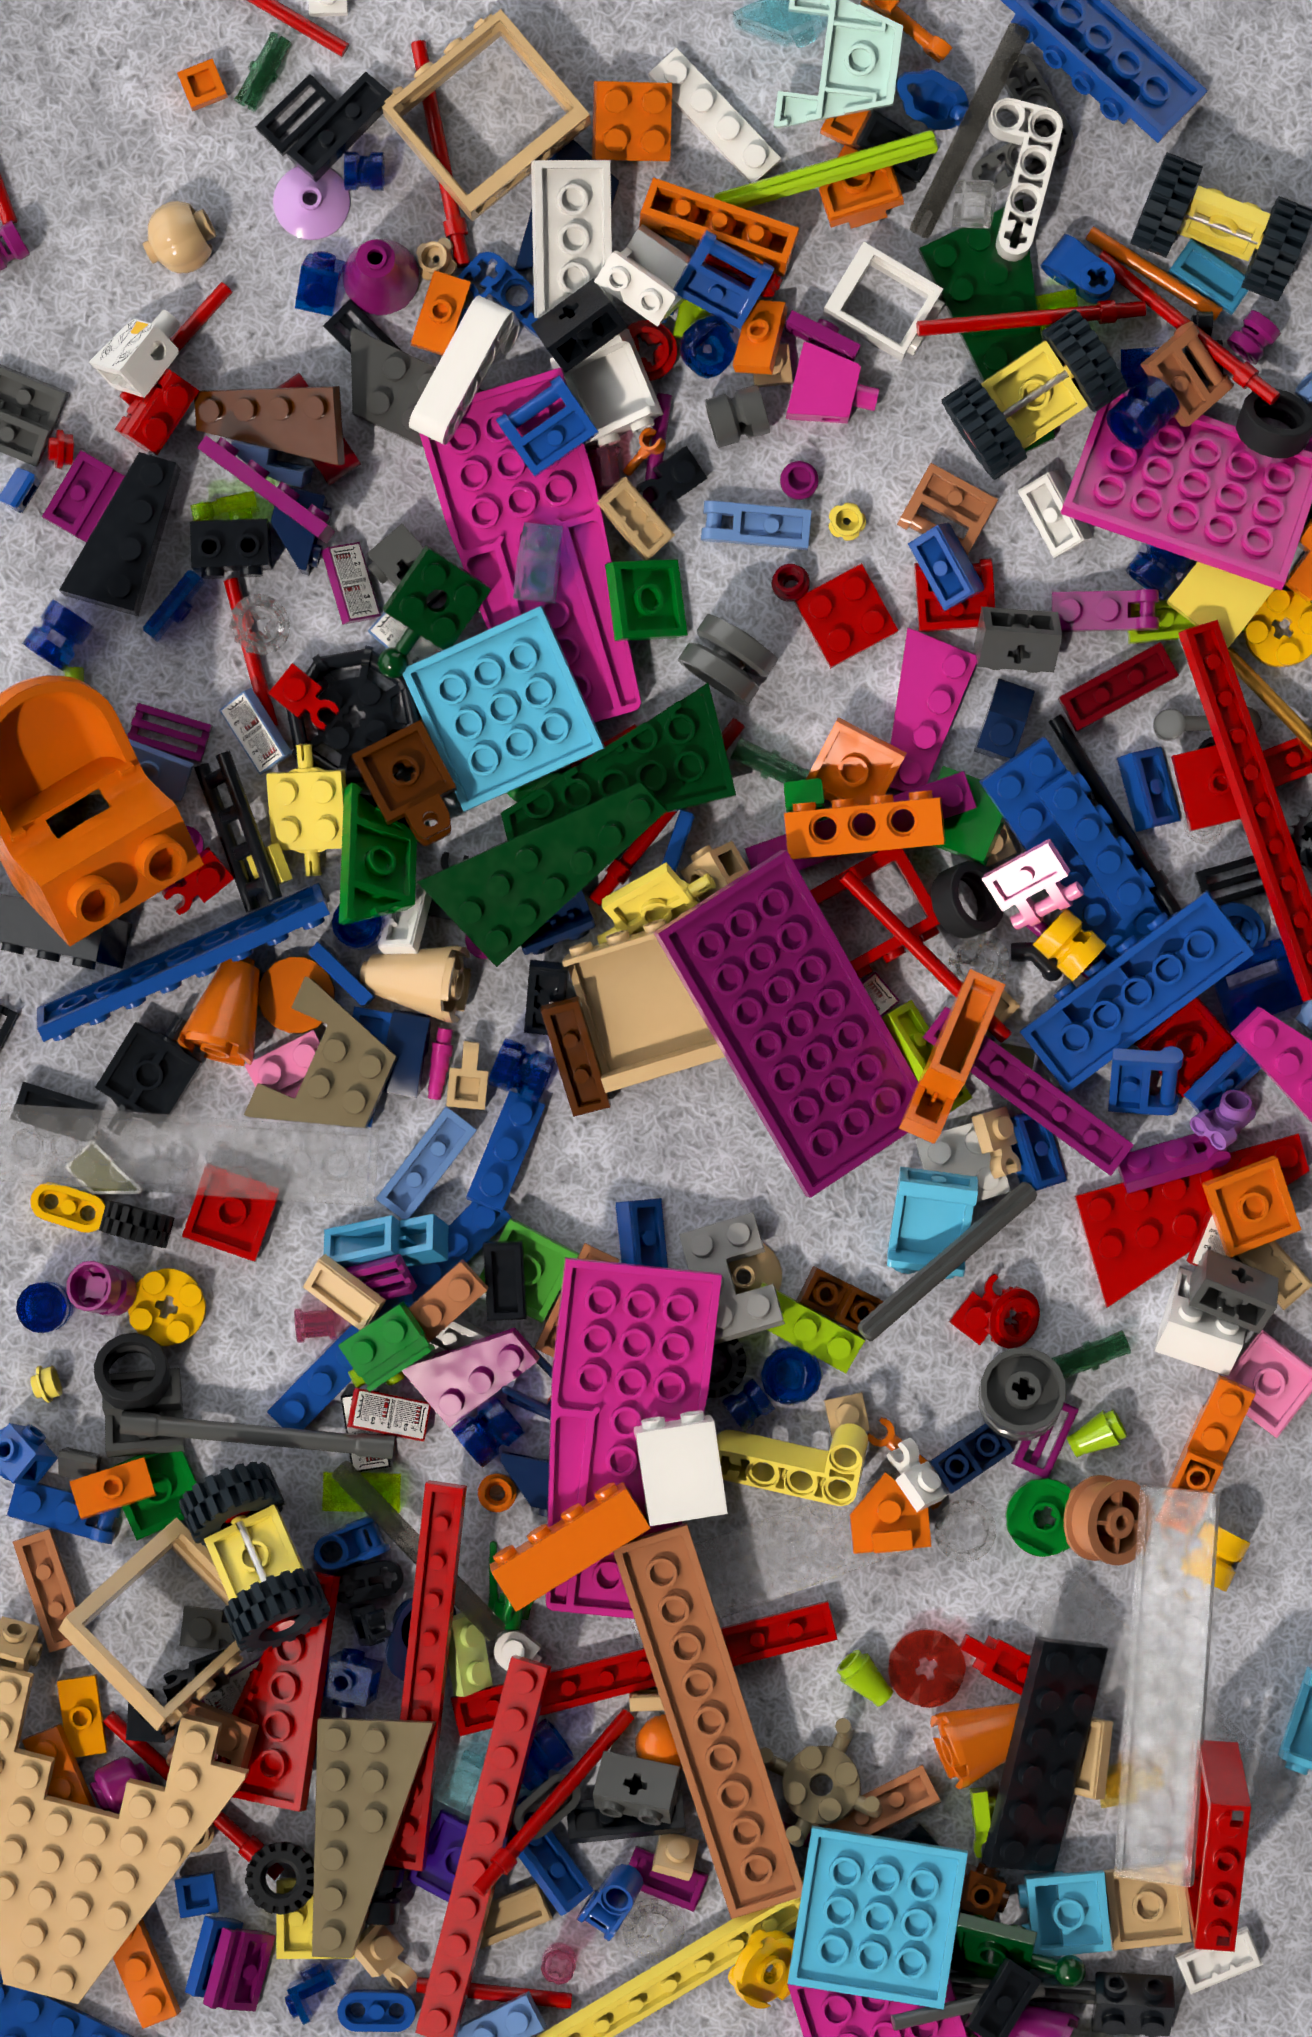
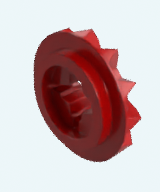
[626,320,677,381]
[985,1286,1040,1349]

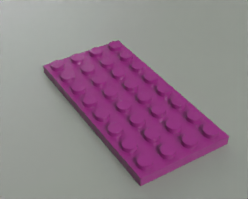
[654,850,918,1198]

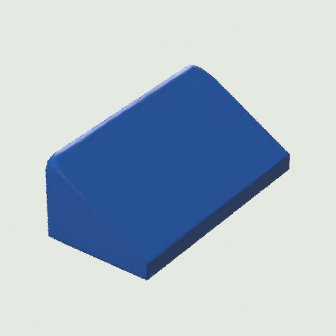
[908,522,985,611]
[1117,746,1181,832]
[1010,1113,1067,1191]
[616,1198,668,1268]

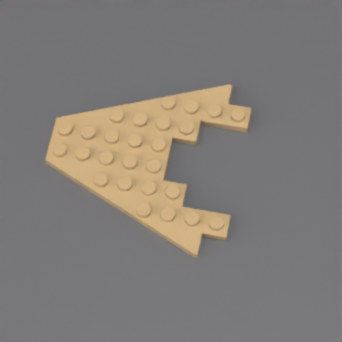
[0,1665,249,2004]

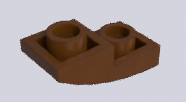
[796,1266,884,1332]

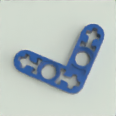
[457,252,540,339]

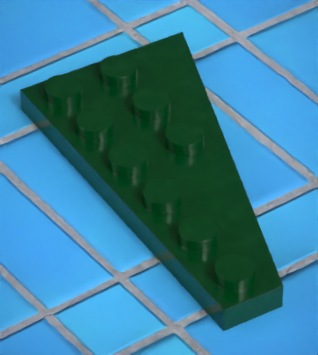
[918,198,1055,453]
[501,682,736,840]
[417,781,668,967]

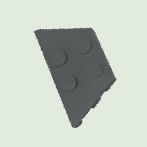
[350,328,484,447]

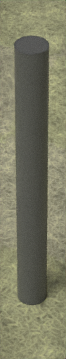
[891,1981,1045,2031]

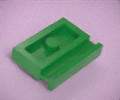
[338,1301,435,1392]

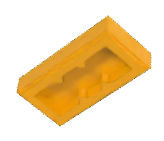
[57,1674,108,1758]

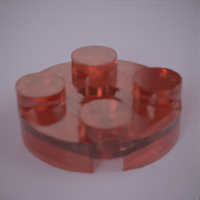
[887,1628,966,1708]

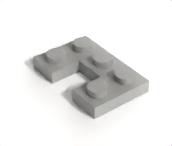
[679,1212,785,1345]

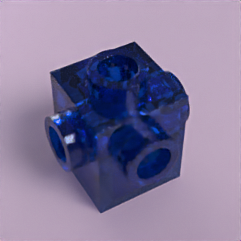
[323,1648,384,1708]

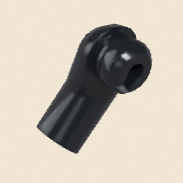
[1011,942,1062,981]

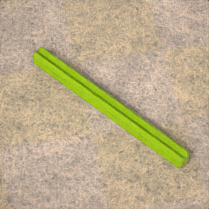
[714,130,938,209]

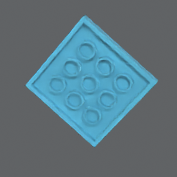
[402,606,605,812]
[788,1825,968,2009]

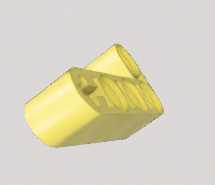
[717,1423,868,1506]

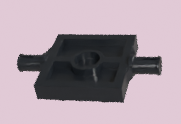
[95,1015,203,1135]

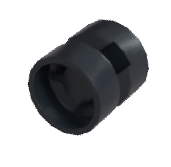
[366,1865,405,1925]

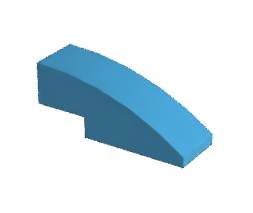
[323,1214,449,1268]

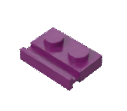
[42,450,125,542]
[203,1927,275,2012]

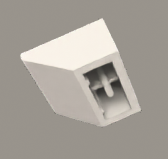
[1155,1267,1246,1376]

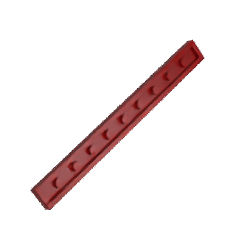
[1178,620,1312,1002]
[385,1480,467,1872]
[450,1600,838,1736]
[415,1655,552,2037]

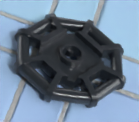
[286,645,426,785]

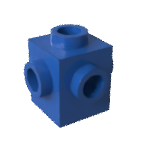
[0,1423,58,1487]

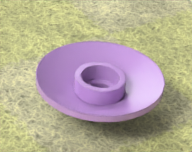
[273,166,350,240]

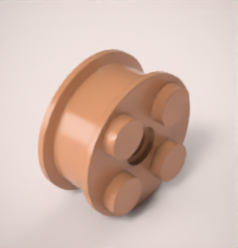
[1064,1475,1153,1566]

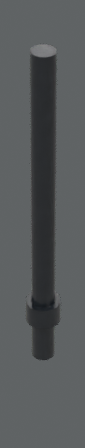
[1048,714,1182,917]

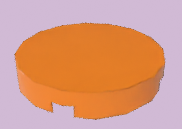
[258,957,335,1033]

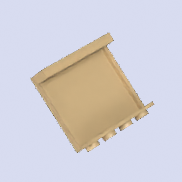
[562,910,725,1093]

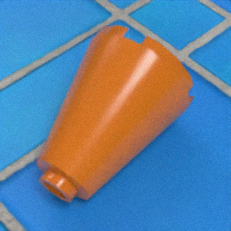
[177,957,260,1066]
[930,1703,1019,1789]

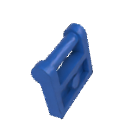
[673,230,775,329]
[496,375,599,477]
[1108,1046,1184,1116]

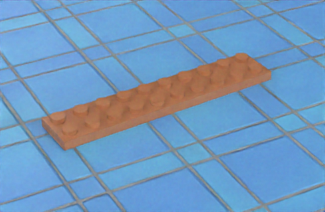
[613,1522,803,1919]

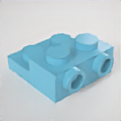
[1017,1870,1112,1957]

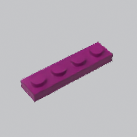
[197,435,336,544]

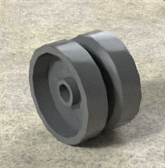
[678,614,778,706]
[978,1348,1066,1441]

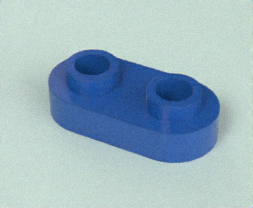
[337,1989,416,2032]

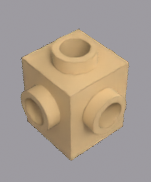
[680,841,750,902]
[0,1616,43,1672]

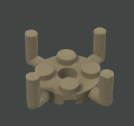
[760,1718,883,1847]

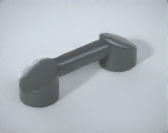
[1153,707,1262,741]

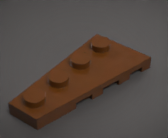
[194,386,345,465]

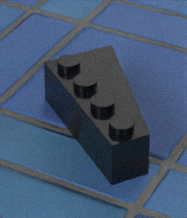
[59,452,181,617]
[0,894,132,970]

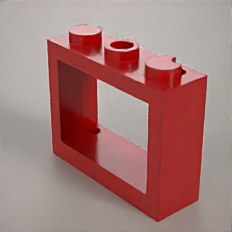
[810,849,940,979]

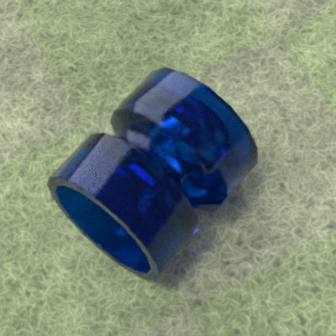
[1106,376,1180,449]
[1125,543,1194,599]
[22,599,94,672]
[332,904,385,951]
[487,1037,556,1104]
[16,1281,74,1333]
[451,1395,525,1468]
[522,1718,575,1791]

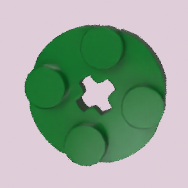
[1005,1478,1072,1557]

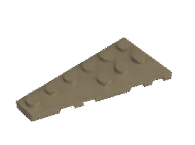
[312,1717,436,1958]

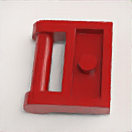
[914,558,995,632]

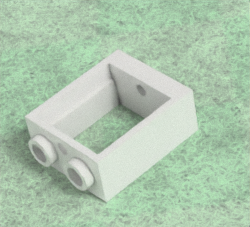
[823,242,945,362]

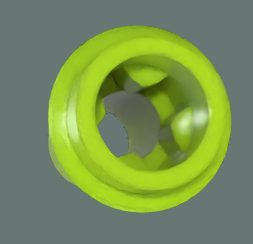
[1067,1409,1128,1458]
[836,1649,894,1707]

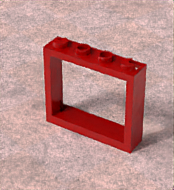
[1184,1739,1251,1952]

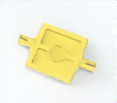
[266,744,346,876]
[597,862,716,944]

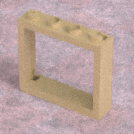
[382,9,591,222]
[58,1517,244,1731]

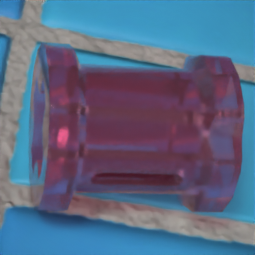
[587,446,621,490]
[294,1306,337,1343]
[541,1943,577,1985]

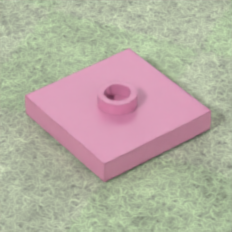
[1224,1330,1312,1438]

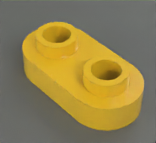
[30,1182,106,1233]

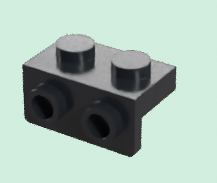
[1091,1972,1175,2037]

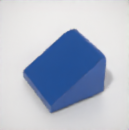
[0,468,41,513]

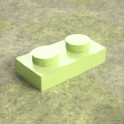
[448,1609,493,1697]

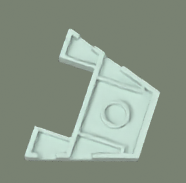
[773,0,903,128]

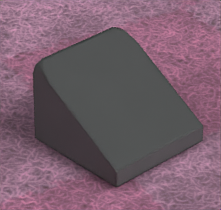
[58,1447,102,1479]

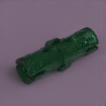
[234,32,292,112]
[730,737,810,784]
[1051,1330,1131,1379]

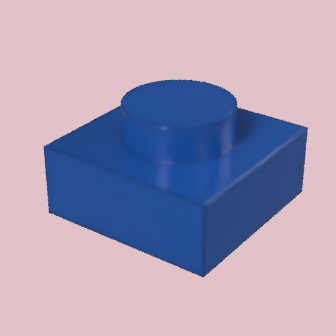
[174,1871,220,1919]

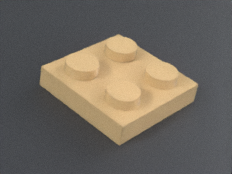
[1104,1861,1192,1951]

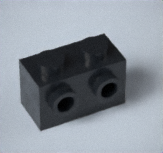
[190,518,272,579]

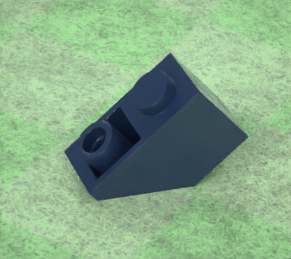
[271,487,332,576]

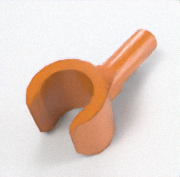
[623,428,666,476]

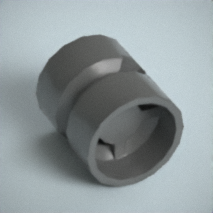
[705,384,770,448]

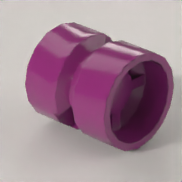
[67,1261,137,1316]

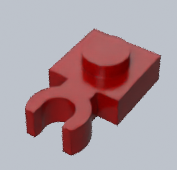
[268,663,340,731]
[162,847,234,915]
[948,1274,1014,1345]

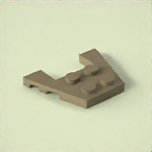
[244,976,398,1128]

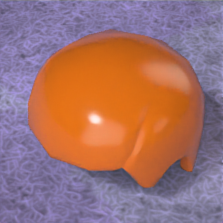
[635,1714,683,1770]

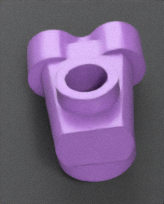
[1190,1090,1256,1150]

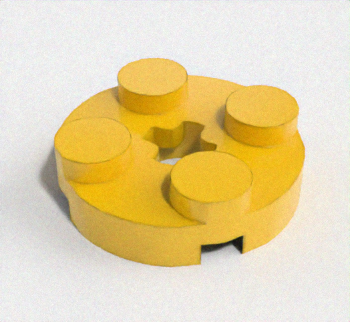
[1244,589,1312,667]
[128,1268,206,1346]
[728,1929,794,2009]

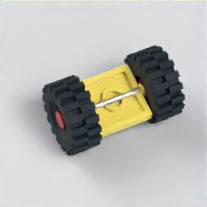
[1130,152,1312,301]
[941,309,1128,480]
[179,1462,331,1652]

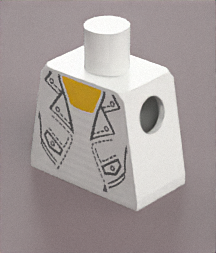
[89,310,180,398]

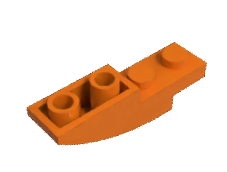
[1155,1375,1256,1535]

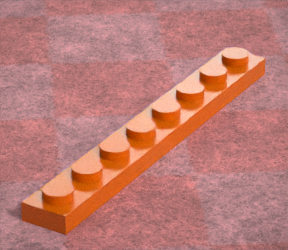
[22,1723,181,2029]

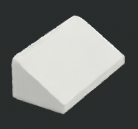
[1018,470,1094,558]

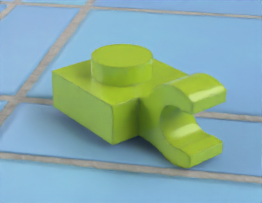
[969,1787,996,1858]

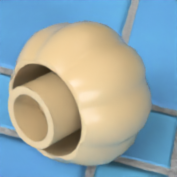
[142,201,217,273]

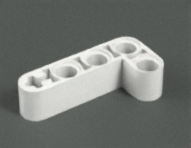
[988,98,1063,262]
[409,295,520,445]

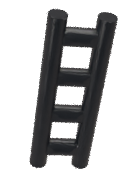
[194,751,282,913]

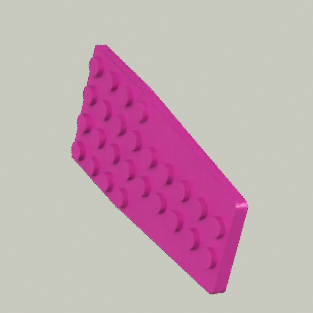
[419,367,642,723]
[545,1257,722,1619]

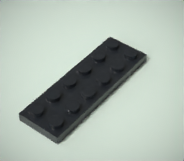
[981,1637,1108,1872]

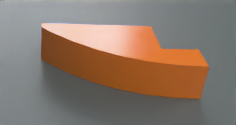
[899,969,1006,1144]

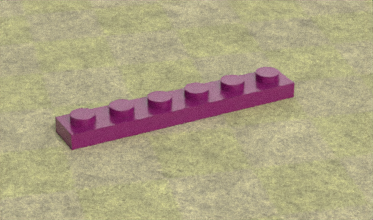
[744,771,977,870]
[922,1006,1134,1176]

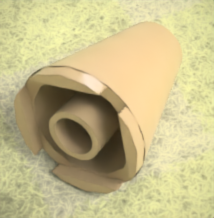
[360,945,471,1023]

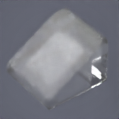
[952,179,997,228]

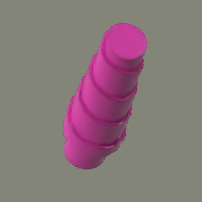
[428,1027,453,1100]

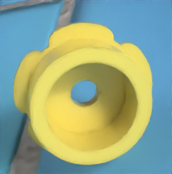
[828,503,866,541]
[30,1366,62,1403]

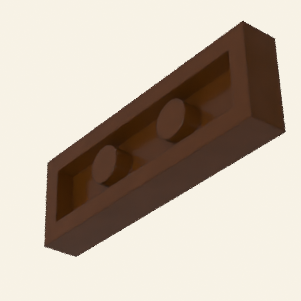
[541,996,611,1117]

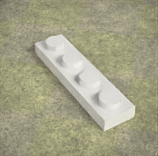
[648,48,781,183]

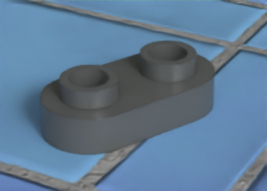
[511,1774,581,1841]

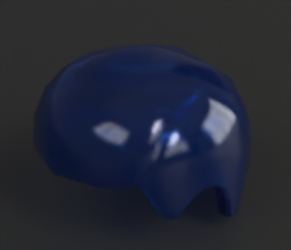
[680,316,737,379]
[760,1346,823,1406]

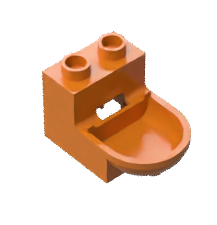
[0,675,204,946]

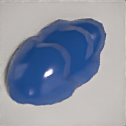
[895,69,972,130]

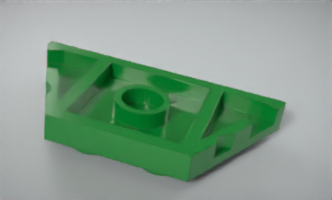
[339,783,417,925]

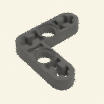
[971,53,1073,195]

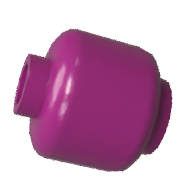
[90,1756,151,1814]

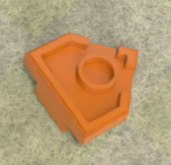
[819,145,904,229]
[850,1472,932,1554]

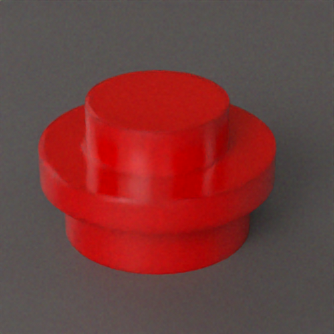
[48,430,74,469]

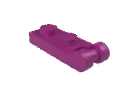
[1052,589,1159,632]
[1117,1133,1231,1193]

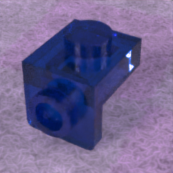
[295,251,345,316]
[285,1962,338,2025]

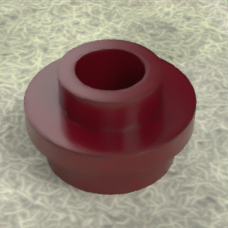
[771,564,810,602]

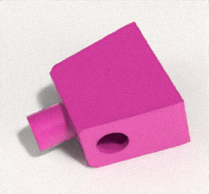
[786,341,880,424]

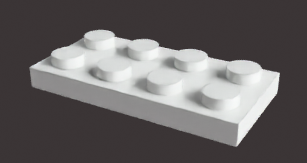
[531,160,613,318]

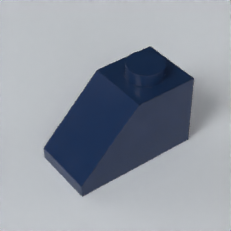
[974,678,1035,762]
[500,1451,549,1517]

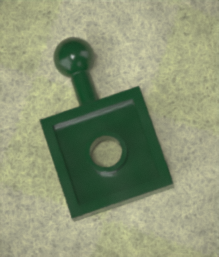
[378,545,491,678]
[950,1912,1086,1987]

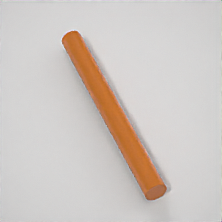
[1085,226,1223,321]

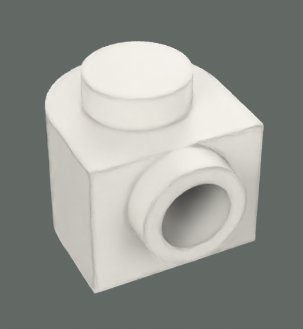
[494,1630,542,1671]

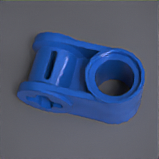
[1040,234,1115,304]
[313,1513,391,1570]
[576,1864,643,1941]

